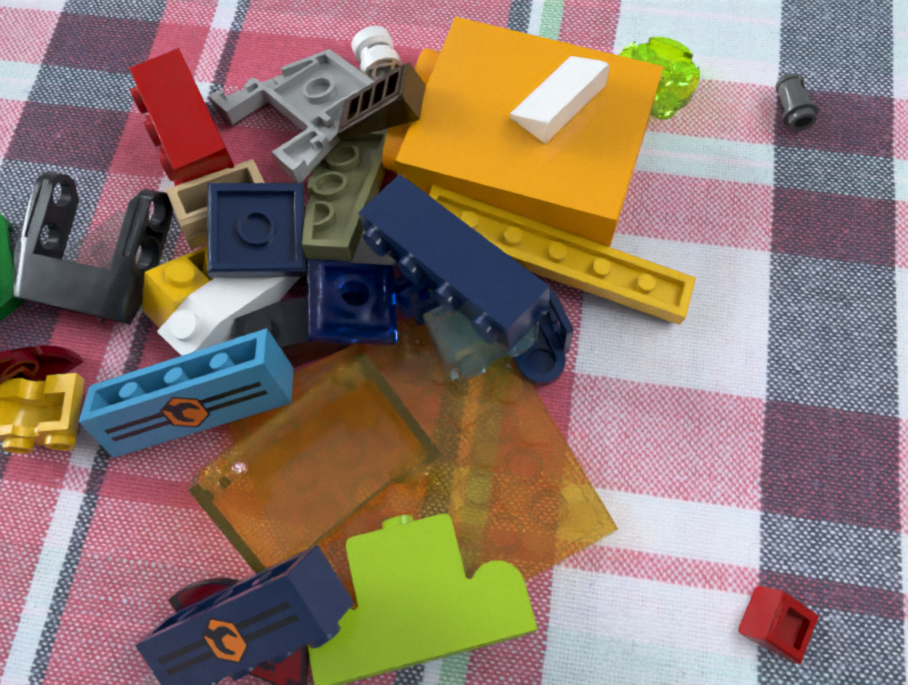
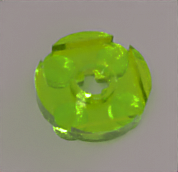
[619,36,700,120]

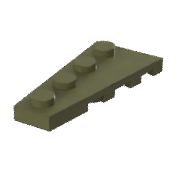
[302,129,388,261]

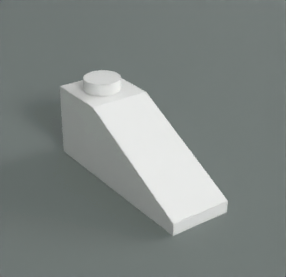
[157,277,300,356]

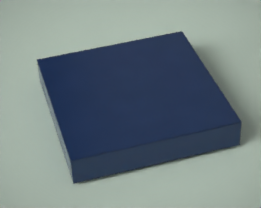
[208,183,306,278]

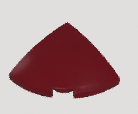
[0,345,83,384]

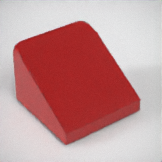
[738,586,819,665]

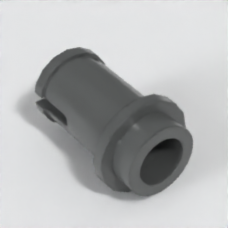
[775,73,819,131]

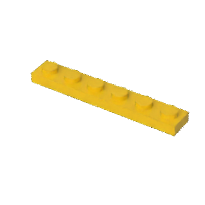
[429,185,696,325]

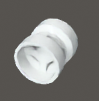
[351,26,402,81]

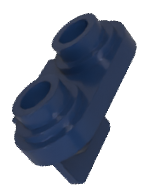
[510,290,574,386]

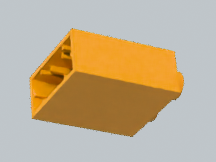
[382,16,664,247]

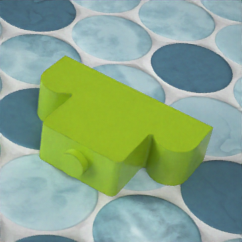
[307,513,538,685]

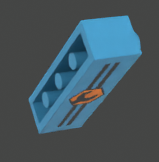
[79,328,294,458]

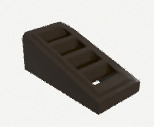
[337,63,425,140]

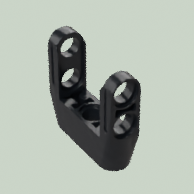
[12,171,173,325]

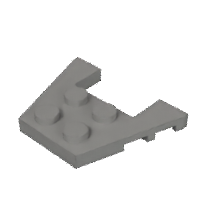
[209,49,375,183]

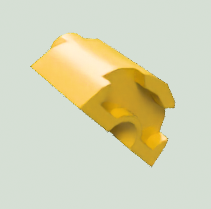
[0,373,85,454]

